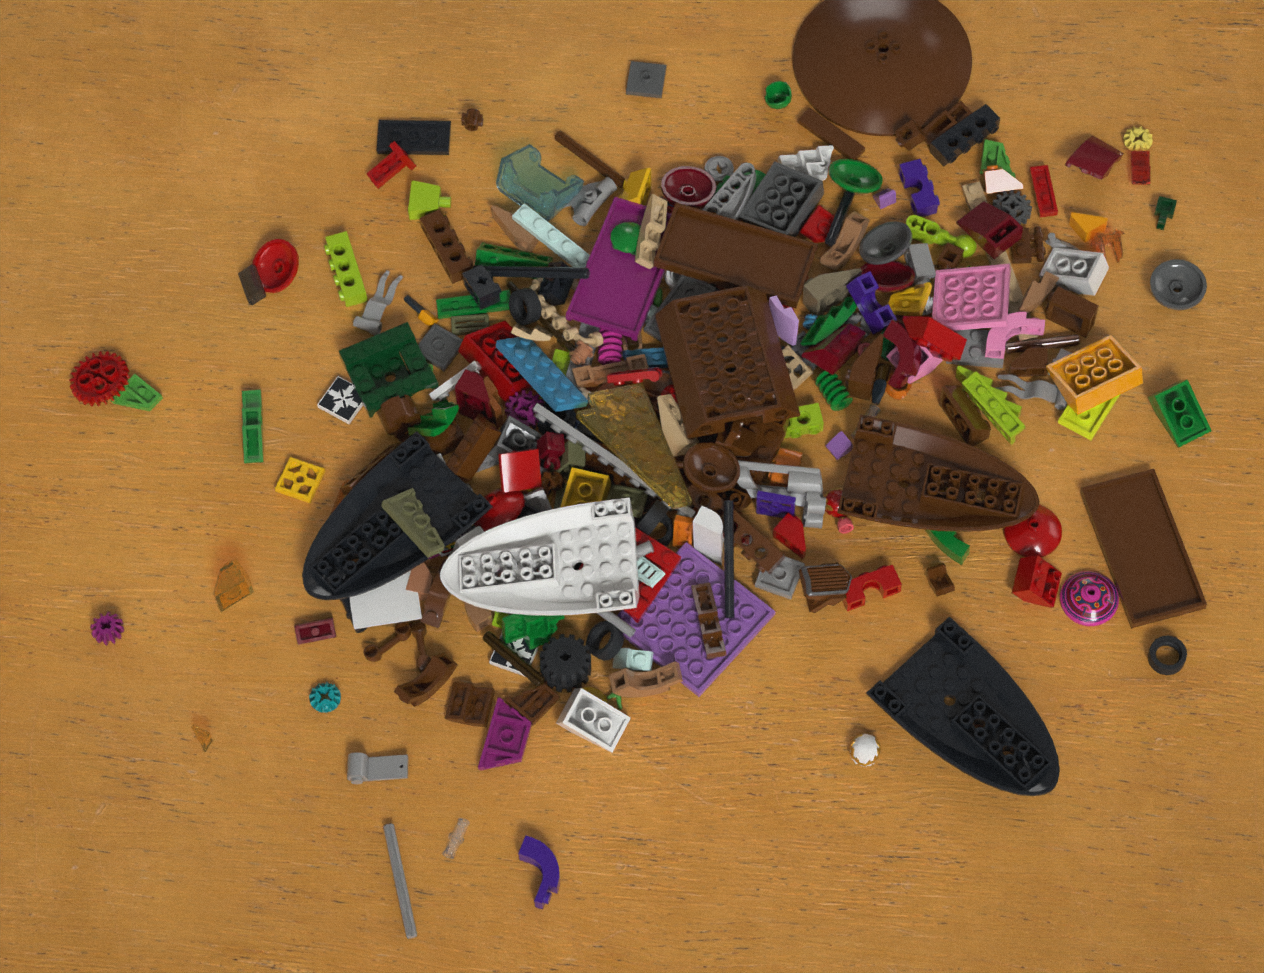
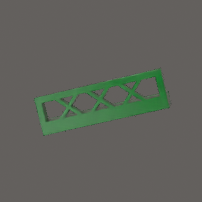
[475,242,553,279]

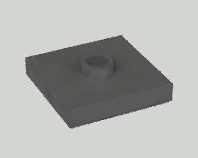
[626,61,667,98]

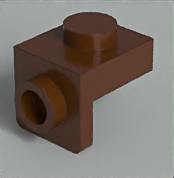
[926,563,955,597]

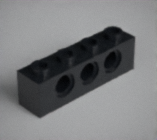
[930,104,1000,167]

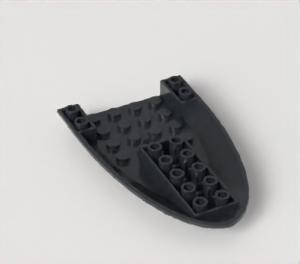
[302,431,493,600]
[866,616,1060,796]

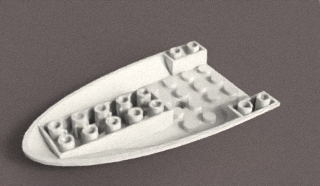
[440,498,639,616]

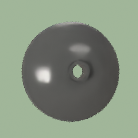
[859,221,912,265]
[1150,259,1207,310]

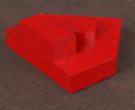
[800,205,839,243]

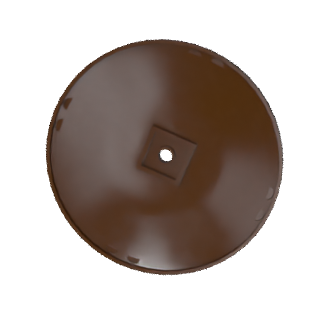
[793,0,972,136]

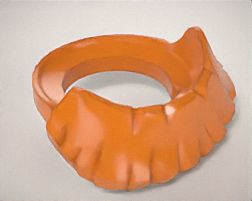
[885,373,912,400]

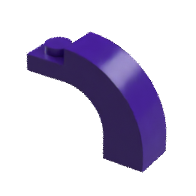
[518,835,560,910]

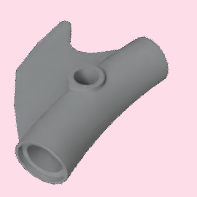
[554,177,617,226]

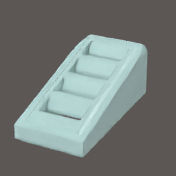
[637,556,665,588]

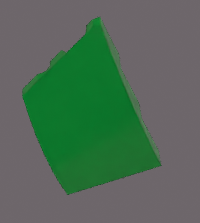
[408,399,459,437]
[502,614,565,650]

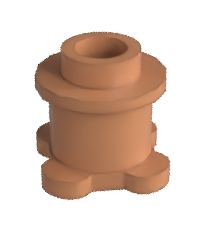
[569,340,593,365]

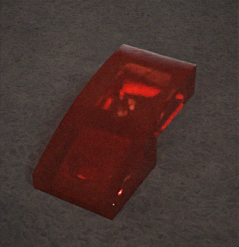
[1130,151,1151,185]

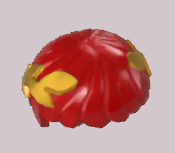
[824,488,847,518]

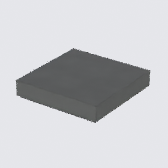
[418,323,463,372]

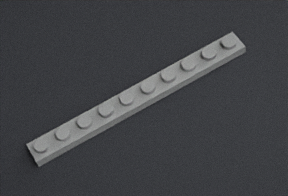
[533,403,696,518]

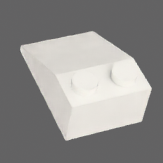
[1039,248,1109,296]
[556,688,631,753]

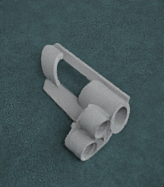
[737,460,826,529]

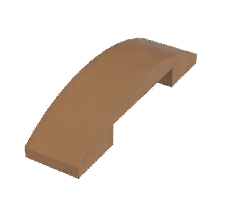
[572,354,649,387]

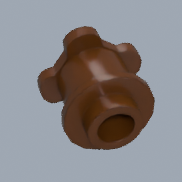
[541,471,564,494]

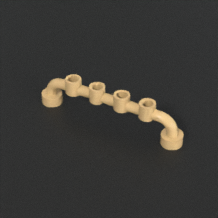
[529,278,603,348]

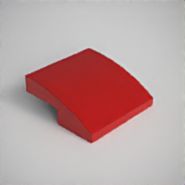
[498,448,542,492]

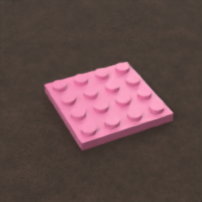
[932,264,1011,331]

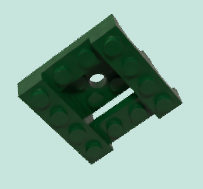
[339,322,439,418]

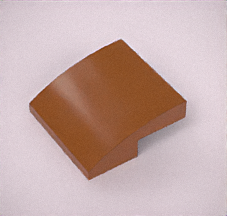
[484,376,504,429]

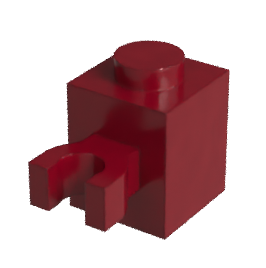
[536,432,565,470]

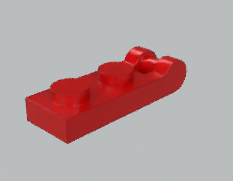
[607,367,663,385]

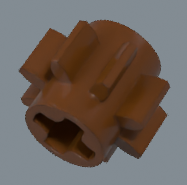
[461,108,484,131]

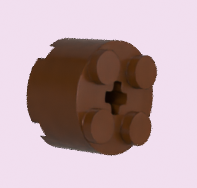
[377,395,421,438]

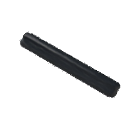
[825,191,855,247]

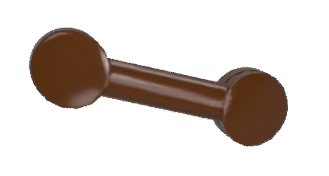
[363,621,411,662]
[411,622,431,673]

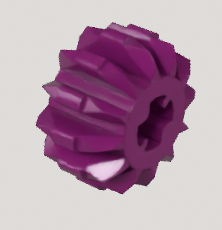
[90,611,124,646]

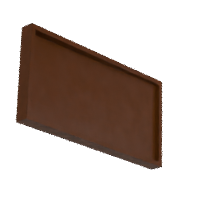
[653,203,818,308]
[1080,469,1207,629]

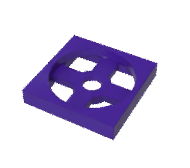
[756,491,796,518]

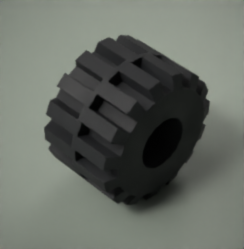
[540,634,591,693]

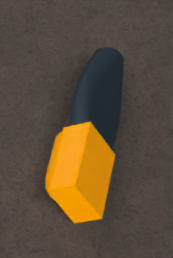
[404,295,439,326]

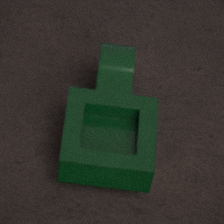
[1154,196,1177,230]

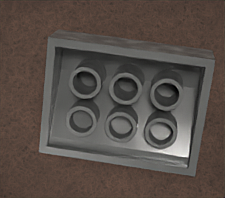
[738,162,824,237]

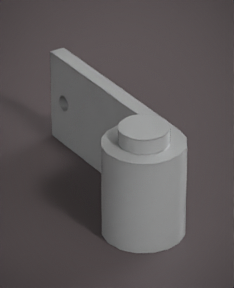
[347,753,408,784]

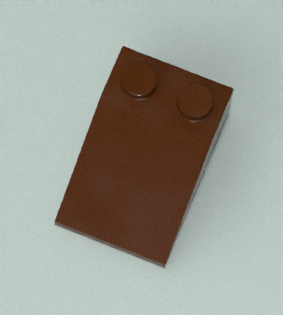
[845,334,884,401]

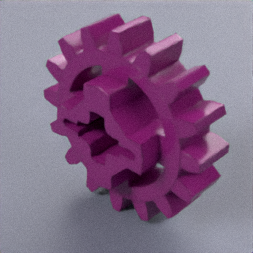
[505,390,544,429]

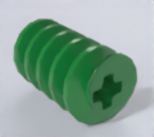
[815,371,853,411]

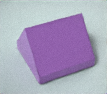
[873,188,896,209]

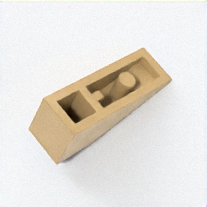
[657,394,699,456]

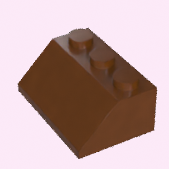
[939,385,991,446]
[446,413,501,480]
[398,419,464,456]

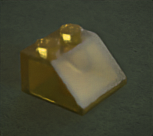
[213,559,254,612]

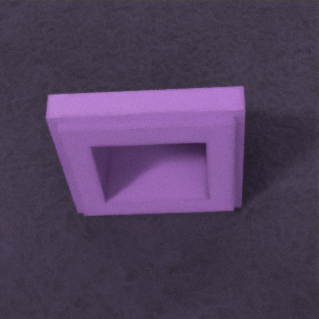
[826,431,853,460]

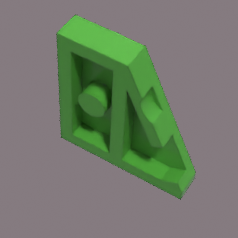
[979,139,1015,178]
[110,374,163,411]

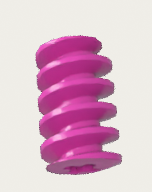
[598,328,622,365]

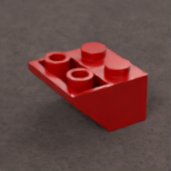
[1012,555,1062,608]

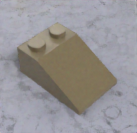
[803,268,862,316]

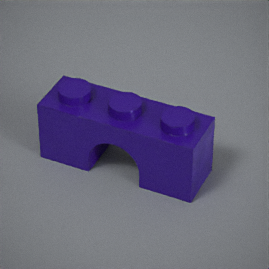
[898,159,940,217]
[846,272,897,335]

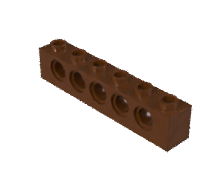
[683,484,785,575]

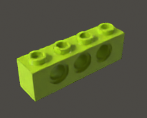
[324,231,368,307]
[785,403,824,438]

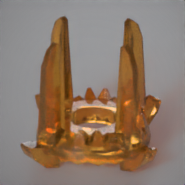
[1090,229,1124,263]

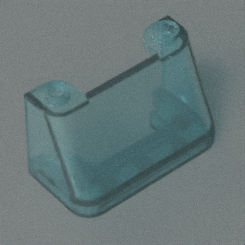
[496,144,584,221]

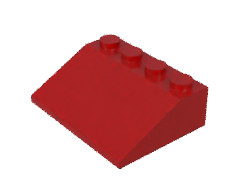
[458,321,532,402]

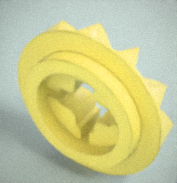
[1123,126,1153,153]

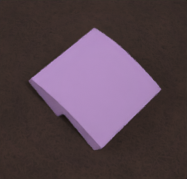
[769,295,799,346]

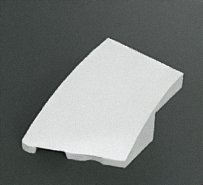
[777,145,834,181]

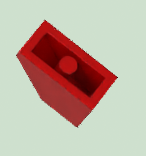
[773,513,806,559]

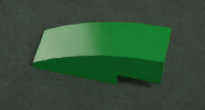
[925,530,970,565]

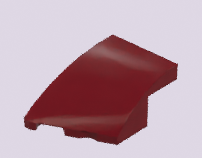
[1065,136,1124,180]

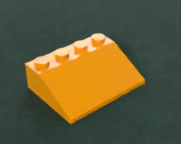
[1046,335,1143,415]

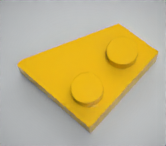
[888,282,933,316]

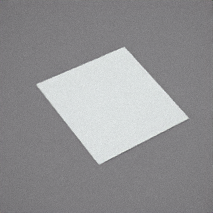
[349,571,422,629]

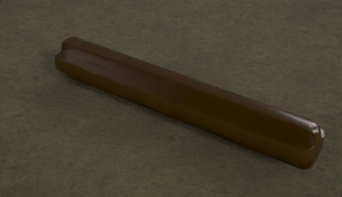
[483,631,545,686]

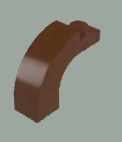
[420,559,451,628]
[394,652,458,707]

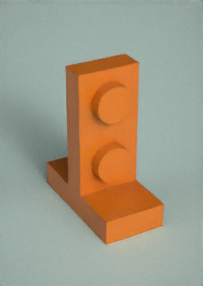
[672,498,701,548]

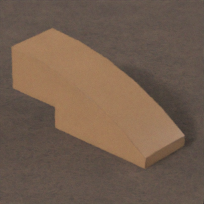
[1017,271,1059,314]

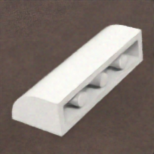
[693,506,724,565]

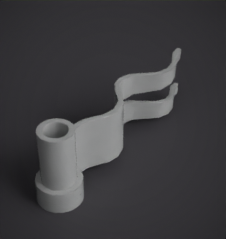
[353,270,403,336]
[995,374,1067,410]

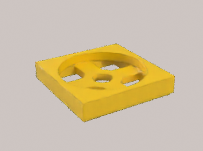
[275,457,326,503]

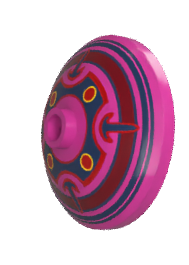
[1060,571,1119,626]

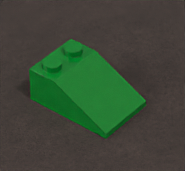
[1148,379,1212,448]

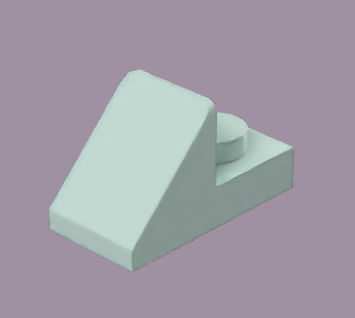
[613,648,654,671]

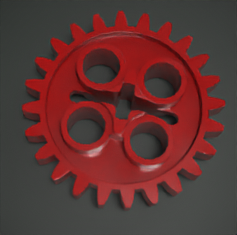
[69,351,130,407]

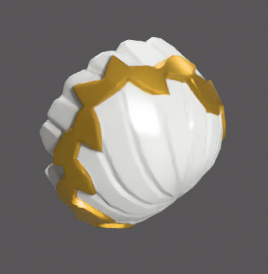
[850,734,882,767]

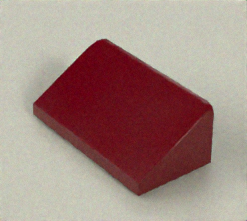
[294,617,336,645]

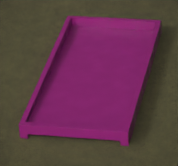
[566,197,671,341]

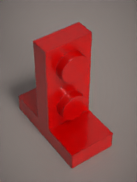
[367,141,417,189]

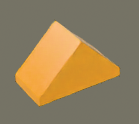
[1069,212,1108,243]

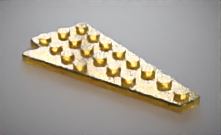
[576,383,692,509]

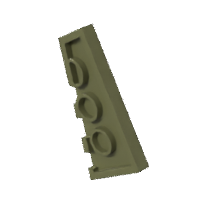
[381,488,445,558]

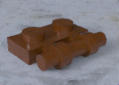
[1011,226,1046,264]

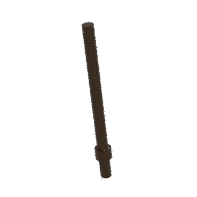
[506,281,575,352]

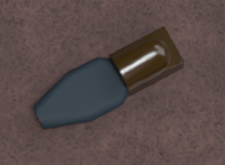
[872,363,891,405]

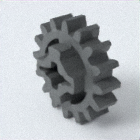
[993,190,1032,225]

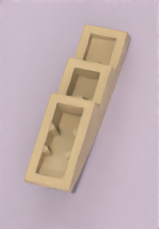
[635,194,668,269]

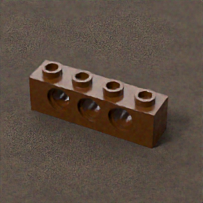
[420,209,474,284]

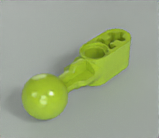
[905,215,977,258]

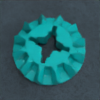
[309,682,341,713]

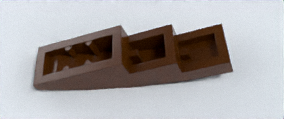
[691,582,726,659]

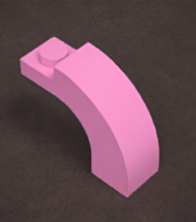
[985,312,1045,359]

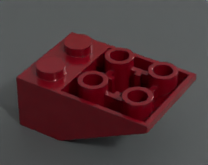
[956,201,1023,259]

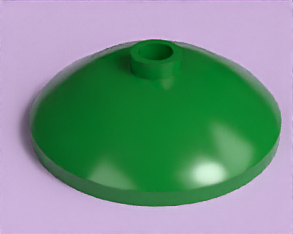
[829,159,883,194]

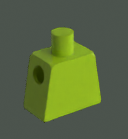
[408,181,451,220]

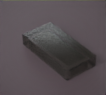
[238,264,266,306]

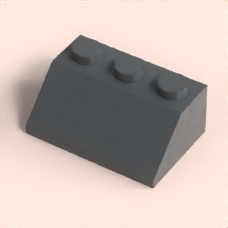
[488,416,548,478]

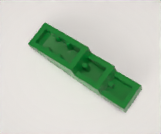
[800,297,857,346]
[242,390,264,464]

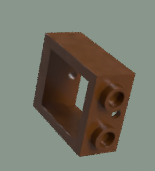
[1045,286,1099,338]

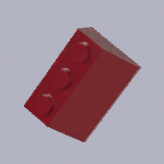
[802,323,866,375]
[454,369,493,424]

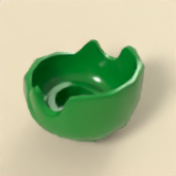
[764,81,792,110]

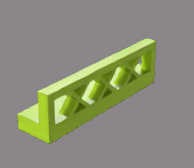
[962,371,1025,445]

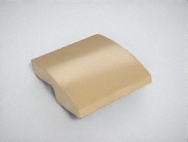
[511,323,553,341]

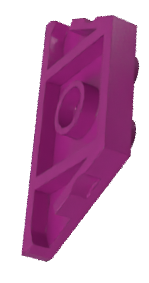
[478,697,532,770]

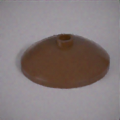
[683,443,740,493]

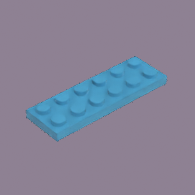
[495,337,588,412]

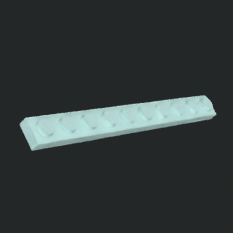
[512,203,658,324]

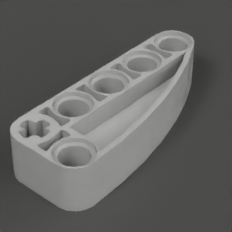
[702,163,756,221]

